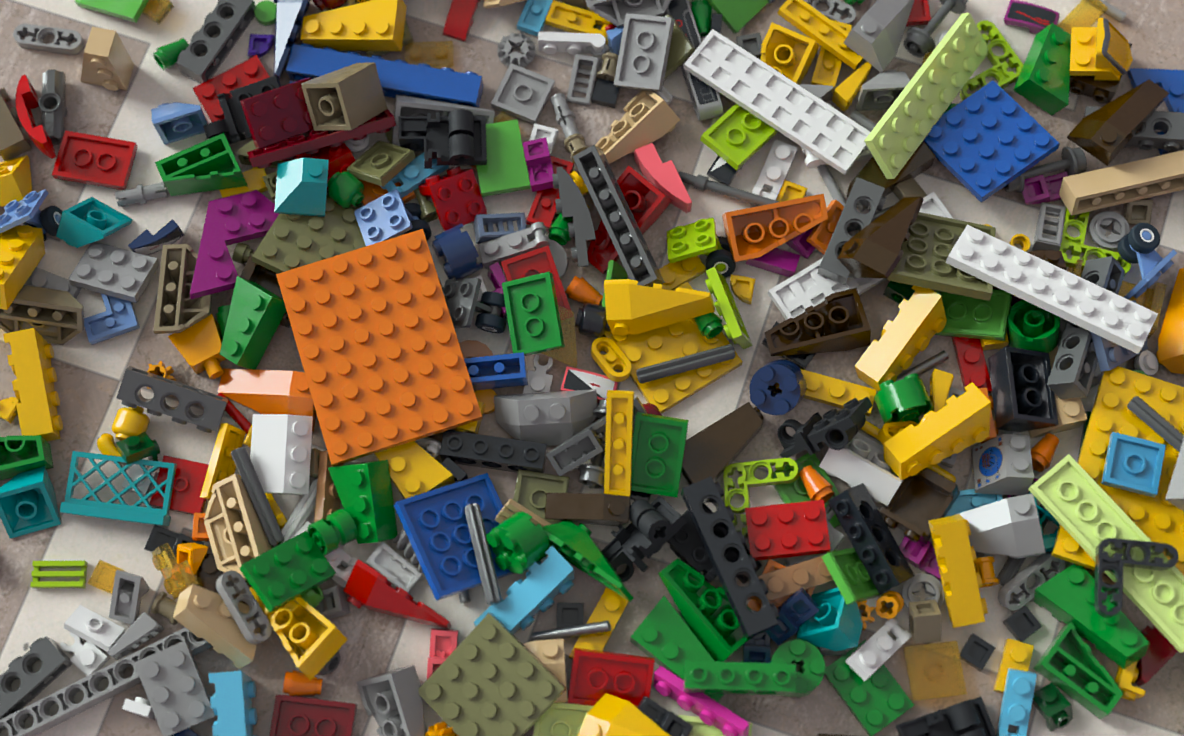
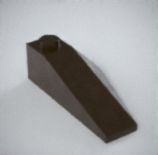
[1067,79,1169,166]
[764,288,871,356]

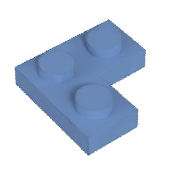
[84,294,140,345]

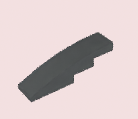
[546,397,648,477]

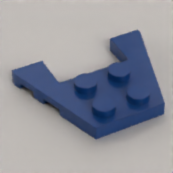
[1127,68,1184,155]

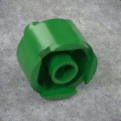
[1007,300,1060,353]
[874,373,934,424]
[486,512,550,574]
[770,639,826,697]

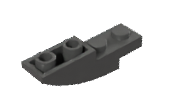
[552,167,596,268]

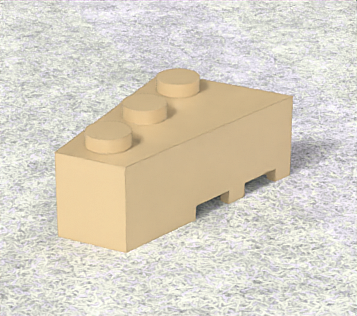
[80,26,134,91]
[173,584,265,669]

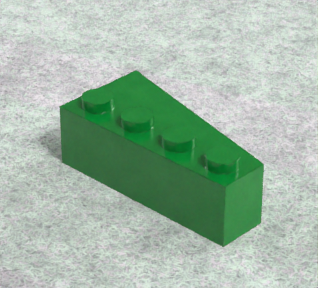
[630,596,725,703]

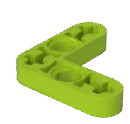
[960,20,1023,101]
[1059,207,1131,276]
[723,458,800,538]

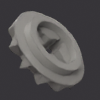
[497,32,536,68]
[1088,211,1130,250]
[901,573,945,609]

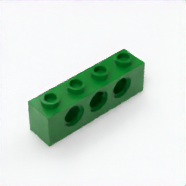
[683,660,796,696]

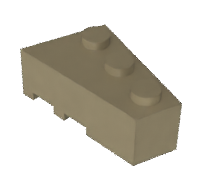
[0,87,32,161]

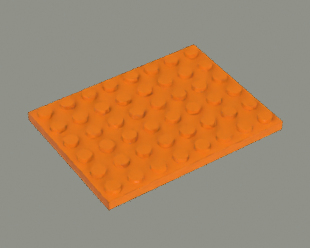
[276,229,483,466]

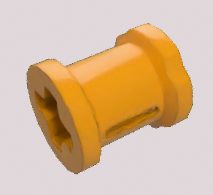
[974,556,999,588]
[875,591,904,619]

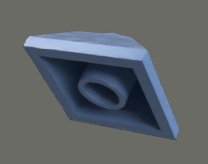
[151,102,209,145]

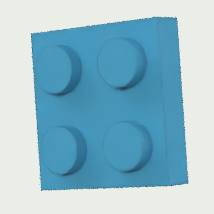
[1101,432,1166,497]

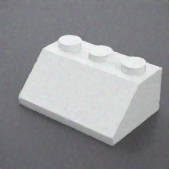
[250,414,313,496]
[819,430,903,506]

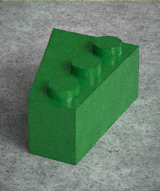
[1013,23,1071,115]
[155,133,248,196]
[220,276,286,369]
[328,460,398,544]
[1033,622,1123,719]

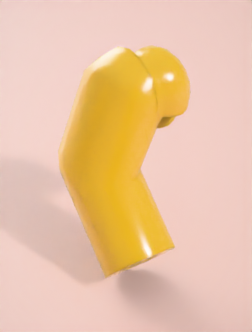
[97,433,122,457]

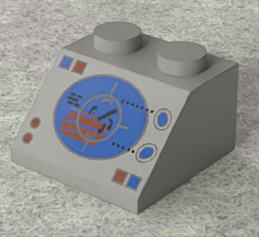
[971,434,1034,496]

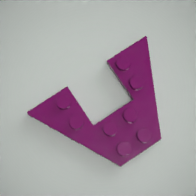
[190,190,280,299]

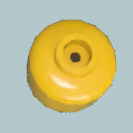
[111,406,150,441]

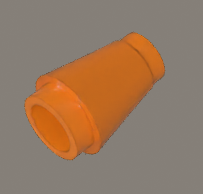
[565,275,603,305]
[1031,433,1060,472]
[799,465,834,503]
[282,670,323,696]

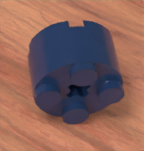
[432,223,483,280]
[749,359,807,415]

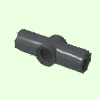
[38,69,67,145]

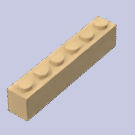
[1059,150,1184,215]

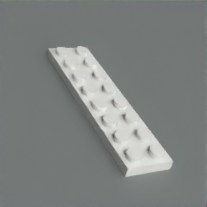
[684,29,871,175]
[768,192,953,320]
[946,225,1158,354]

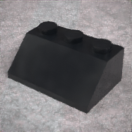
[988,346,1058,432]

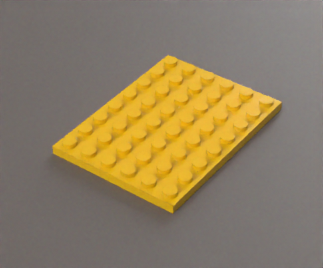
[1051,366,1184,575]

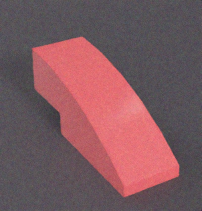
[634,143,692,213]

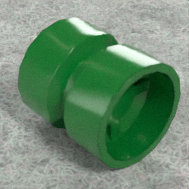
[307,509,358,556]

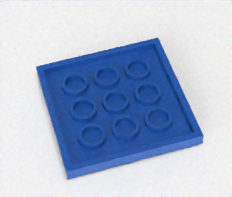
[923,80,1059,203]
[394,473,514,601]

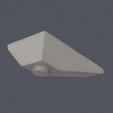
[843,0,914,73]

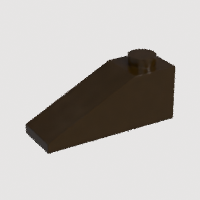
[545,493,630,527]

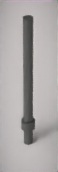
[678,171,779,206]

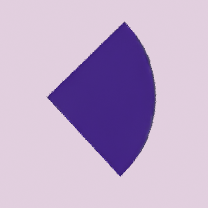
[247,34,274,59]

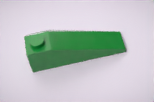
[658,558,752,662]

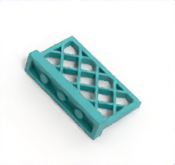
[60,451,177,526]

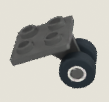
[442,278,506,333]

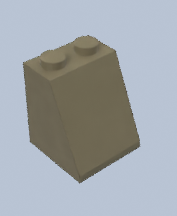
[301,62,387,131]

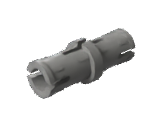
[550,93,580,139]
[115,182,168,207]

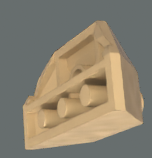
[204,474,272,581]

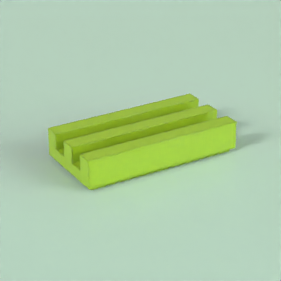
[30,561,88,588]

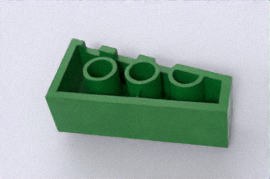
[0,436,54,481]
[1033,564,1149,669]

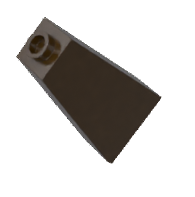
[847,141,936,212]
[681,402,764,485]

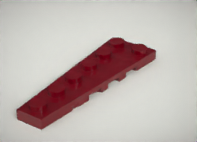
[247,108,397,169]

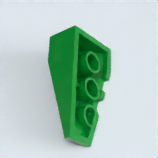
[542,520,634,602]

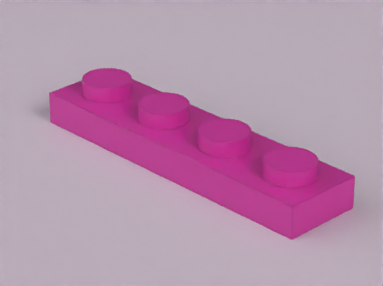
[653,665,750,736]

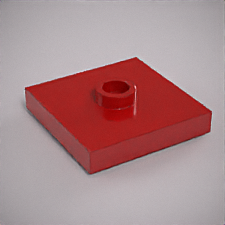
[150,455,209,515]

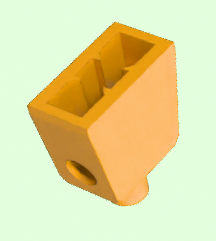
[168,314,226,379]

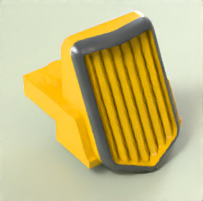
[1070,18,1133,80]

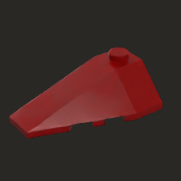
[587,166,673,274]
[344,559,451,629]

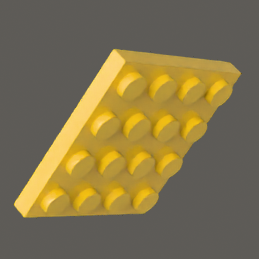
[604,281,743,414]

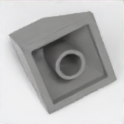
[856,70,910,111]

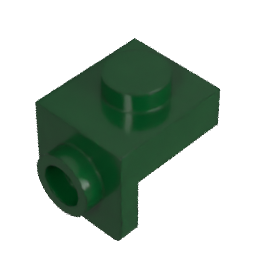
[116,432,160,465]
[1032,682,1073,732]

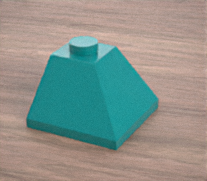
[274,158,329,217]
[56,197,133,248]
[0,466,61,539]
[796,587,863,651]

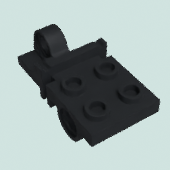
[203,75,281,145]
[399,109,487,169]
[777,397,873,458]
[602,495,687,582]
[667,503,762,584]
[896,697,997,736]

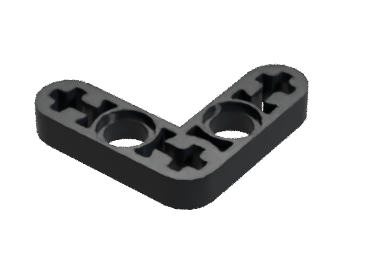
[1094,538,1179,618]

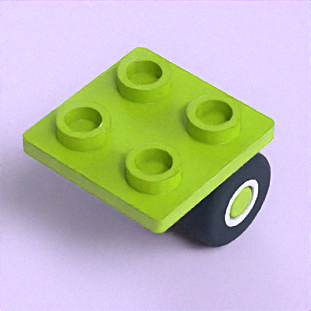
[667,217,736,278]

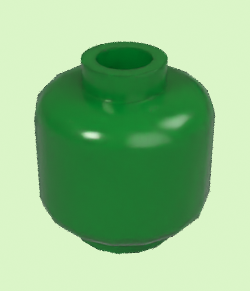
[327,171,364,208]

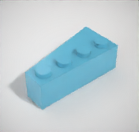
[474,546,575,635]
[209,671,257,736]

